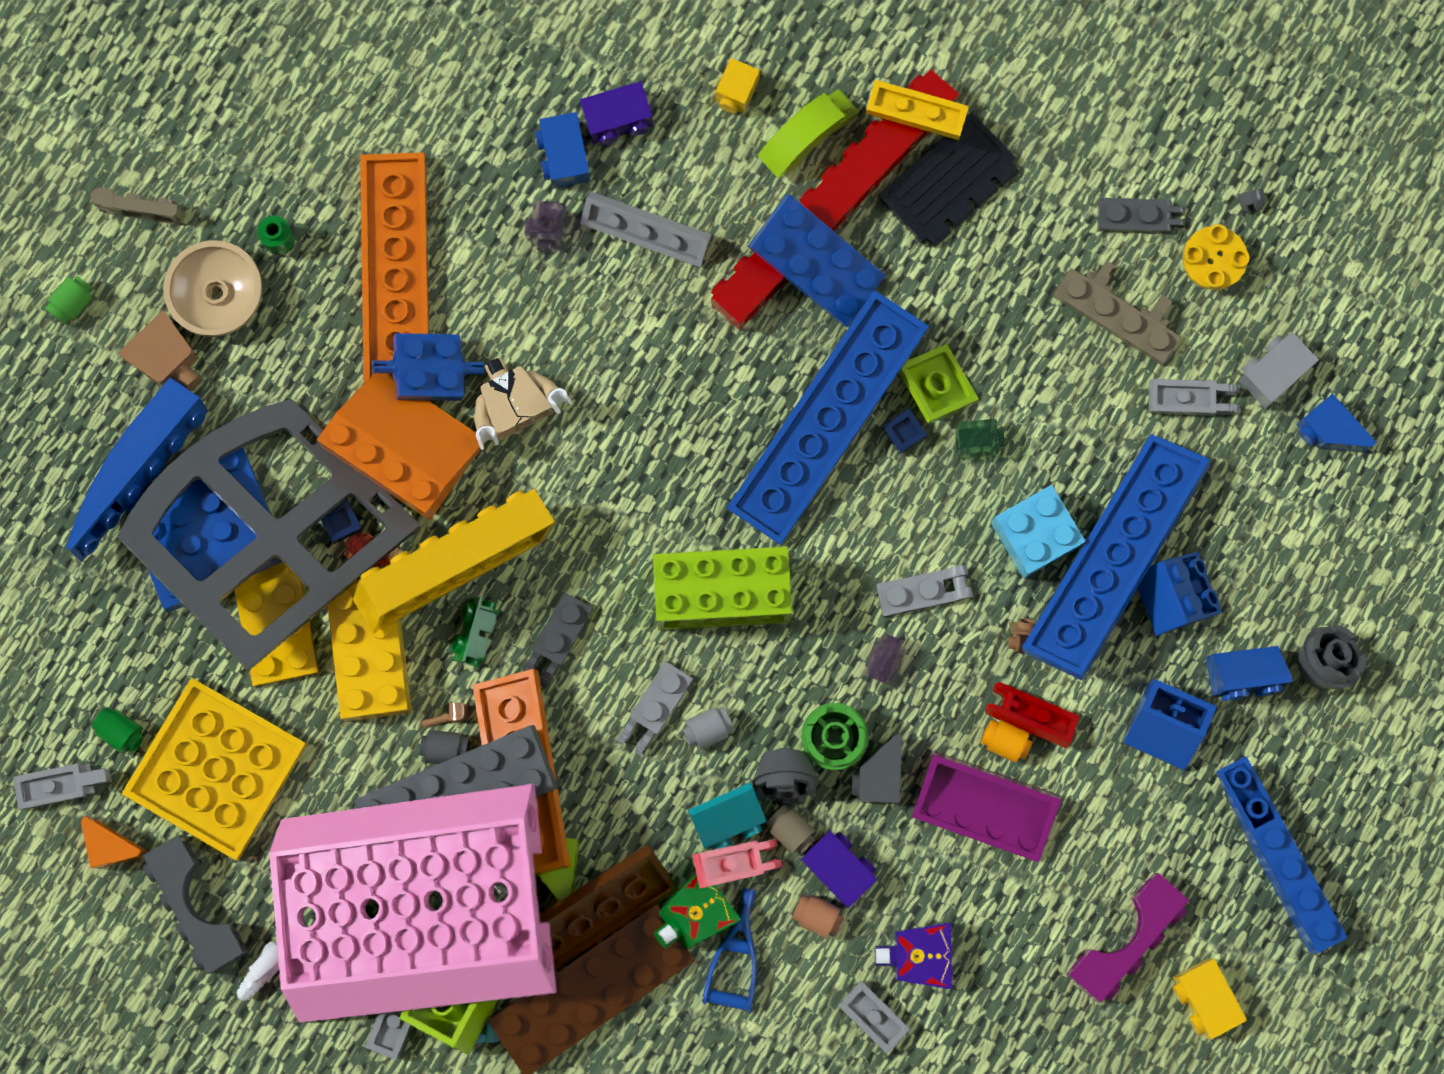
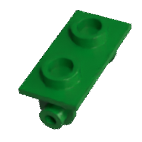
[452,597,498,667]

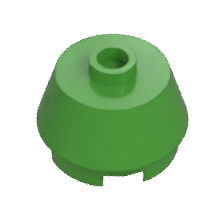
[801,703,868,770]

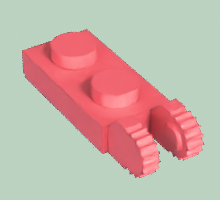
[692,839,783,888]

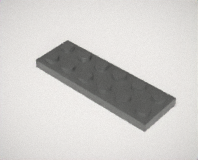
[353,725,558,809]

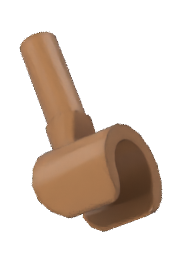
[422,702,468,728]

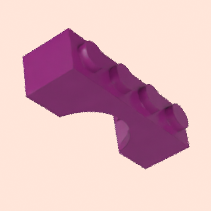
[1066,873,1189,1003]

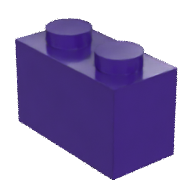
[580,81,653,145]
[800,831,878,908]

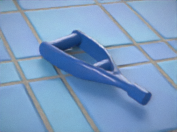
[702,888,757,1013]

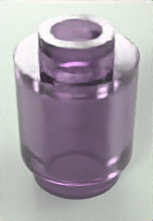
[865,634,907,685]

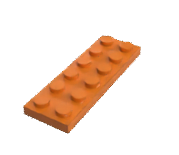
[472,669,571,875]

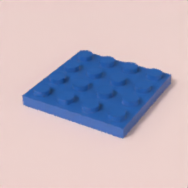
[125,447,283,613]

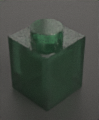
[954,419,1004,460]

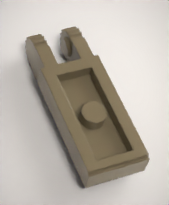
[89,187,185,225]

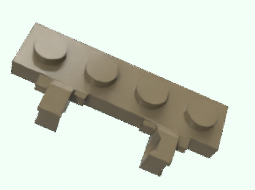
[1052,260,1181,365]

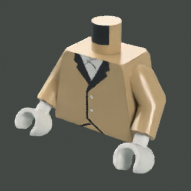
[474,357,572,450]

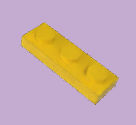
[865,80,969,140]

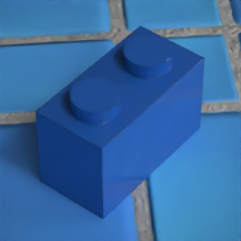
[535,112,591,189]

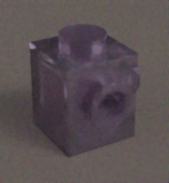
[525,201,567,253]

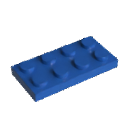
[747,194,886,327]

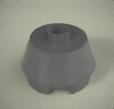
[1297,624,1367,690]
[752,748,819,806]

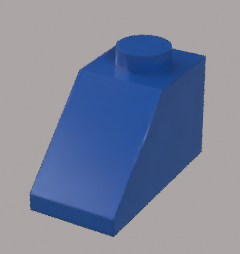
[1296,393,1377,452]

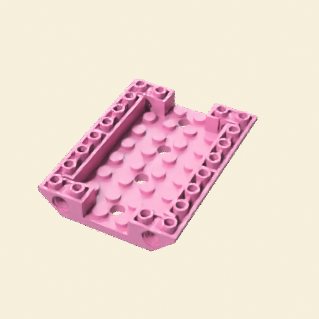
[269,784,556,1023]

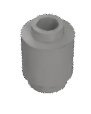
[682,707,734,751]

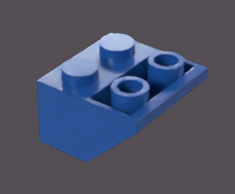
[1138,552,1222,636]
[1206,646,1292,701]
[1122,679,1217,771]

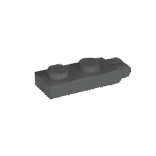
[1097,198,1185,234]

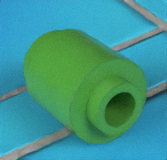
[45,276,93,325]

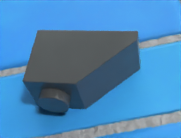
[851,735,902,804]

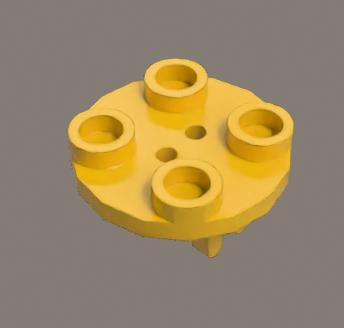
[1182,224,1250,290]

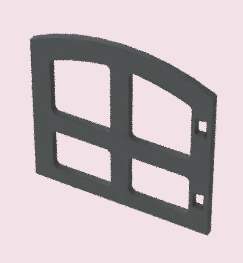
[118,399,420,671]

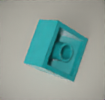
[688,782,766,850]

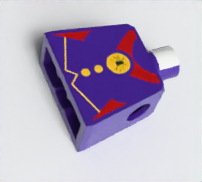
[875,923,952,989]

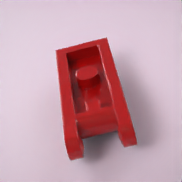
[985,682,1080,749]

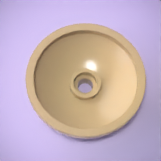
[163,240,262,337]

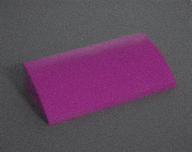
[912,751,1061,862]

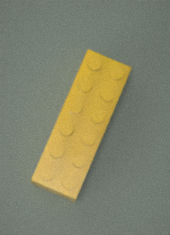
[353,488,555,633]

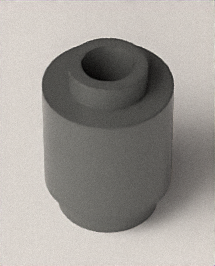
[420,730,470,764]

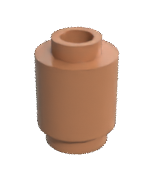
[792,894,844,939]

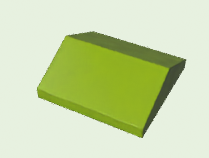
[899,344,979,423]

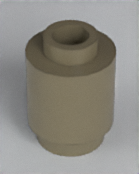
[766,805,816,855]

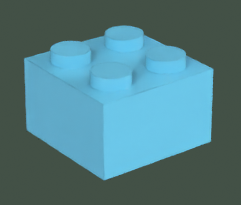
[991,485,1086,579]

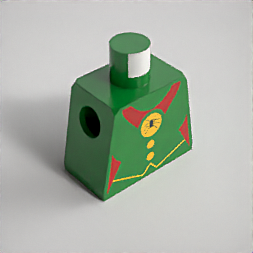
[654,873,741,950]

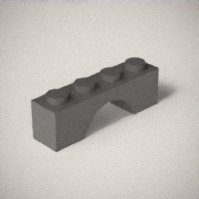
[143,835,249,974]

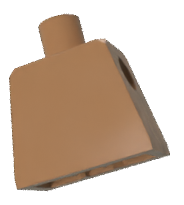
[118,310,201,390]

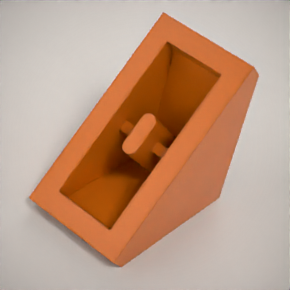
[81,816,148,869]

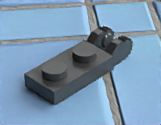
[523,592,593,688]

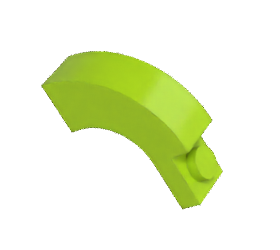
[757,89,859,179]

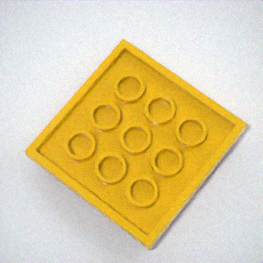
[121,677,307,861]

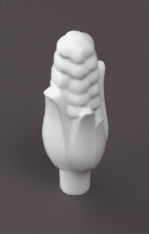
[237,941,279,1001]

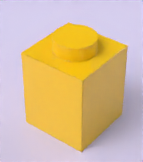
[715,58,760,114]

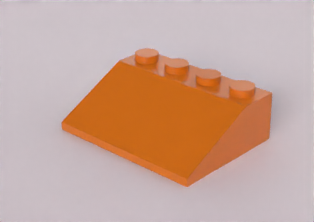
[317,373,486,521]

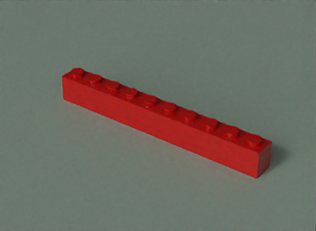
[711,69,959,330]

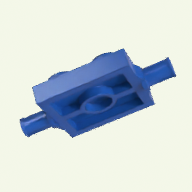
[372,333,484,401]

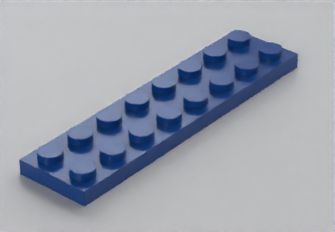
[726,290,929,545]
[1022,434,1210,681]

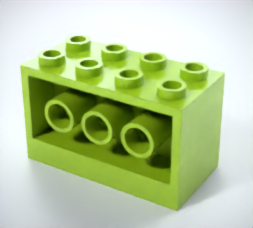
[653,547,792,631]

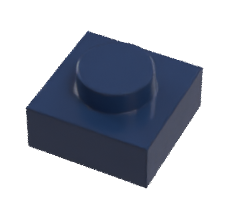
[882,408,928,455]
[321,499,363,544]

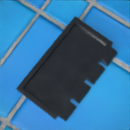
[878,112,1019,248]

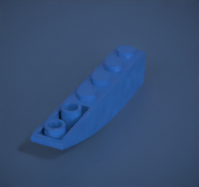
[66,378,208,562]
[1216,756,1348,954]

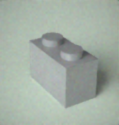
[1238,332,1319,409]

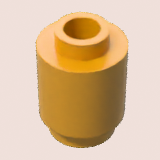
[980,719,1033,763]

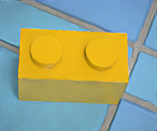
[1172,958,1247,1040]

